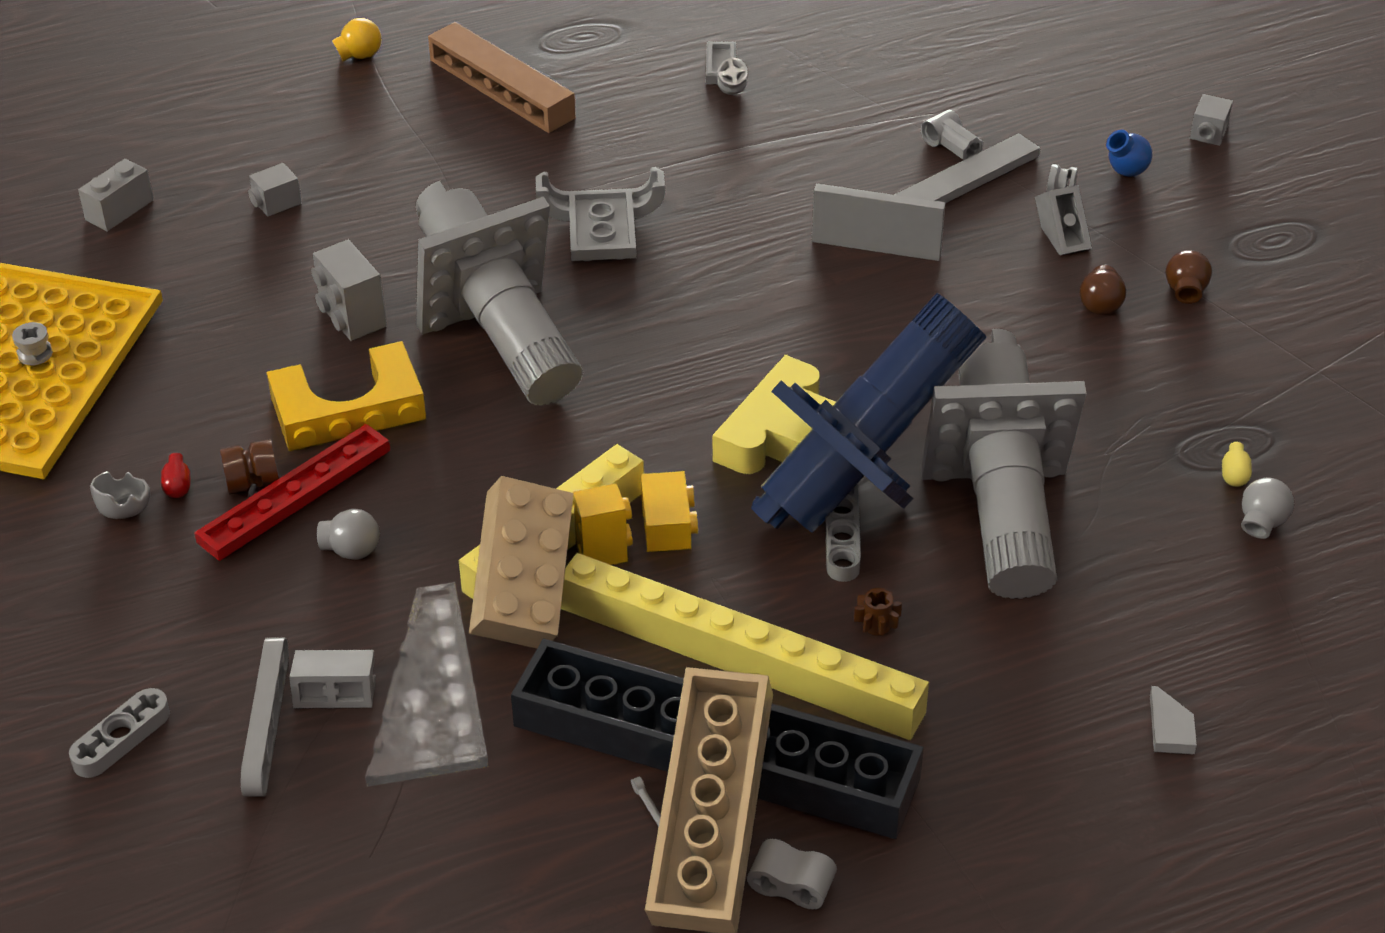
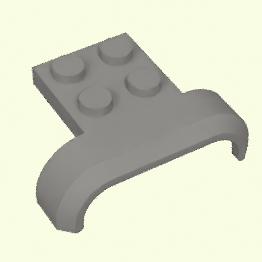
[536,167,665,261]

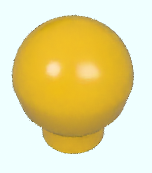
[332,18,382,62]

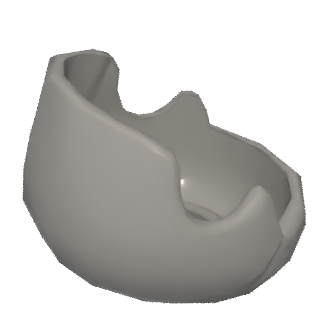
[90,471,151,519]

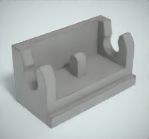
[289,650,376,708]

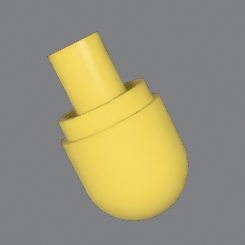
[1222,442,1252,487]

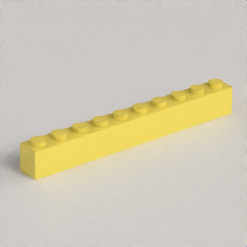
[561,553,929,741]

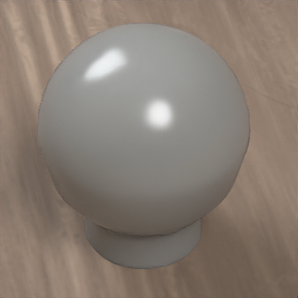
[1241,478,1294,539]
[317,508,380,560]

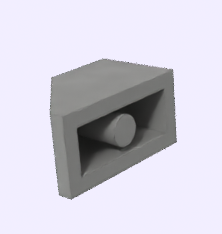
[1035,185,1092,255]

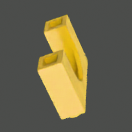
[267,341,426,451]

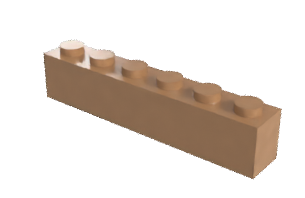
[428,22,576,133]

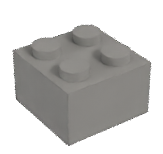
[311,239,387,341]

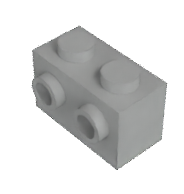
[78,159,154,231]

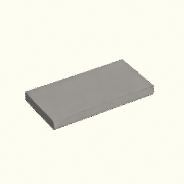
[812,184,945,261]

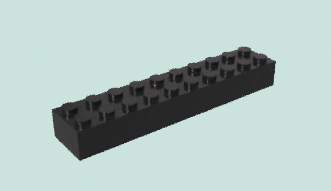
[511,638,924,839]

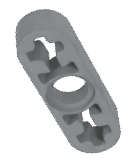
[69,688,170,778]

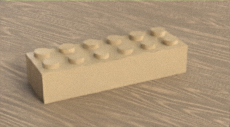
[645,667,773,933]

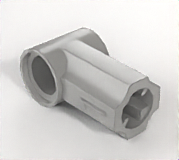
[921,110,983,160]

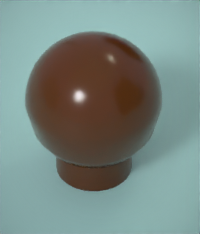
[1165,250,1212,304]
[1080,265,1127,315]

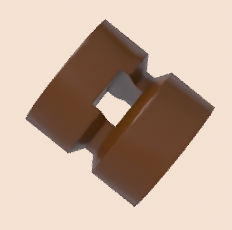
[220,439,279,495]

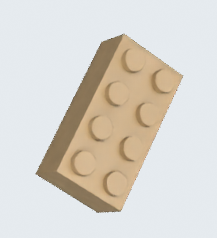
[469,476,573,648]

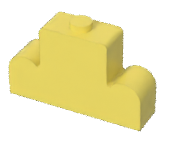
[713,355,836,474]

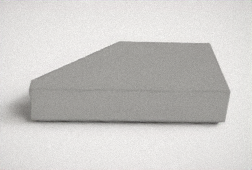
[1150,686,1197,754]

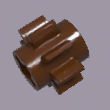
[854,588,902,636]

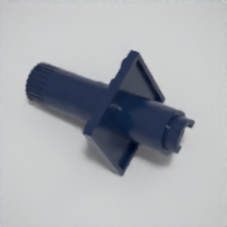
[751,293,987,533]

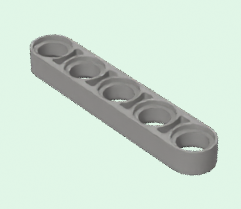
[825,484,861,582]
[240,637,289,797]

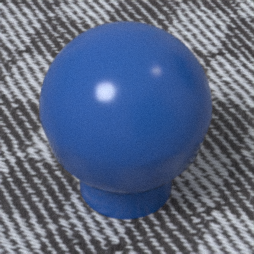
[1106,130,1152,177]

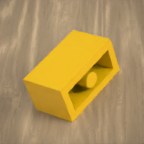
[641,471,698,552]
[573,483,633,565]

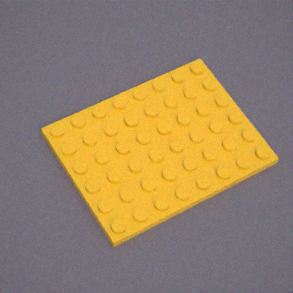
[0,263,163,479]

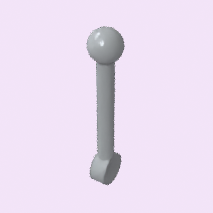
[631,776,661,827]

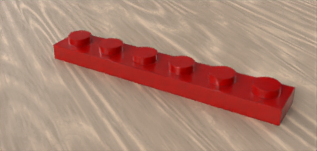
[194,424,390,561]

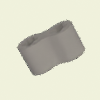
[747,839,837,909]

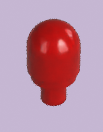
[161,453,191,498]

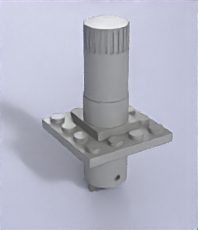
[416,181,583,406]
[921,329,1087,599]

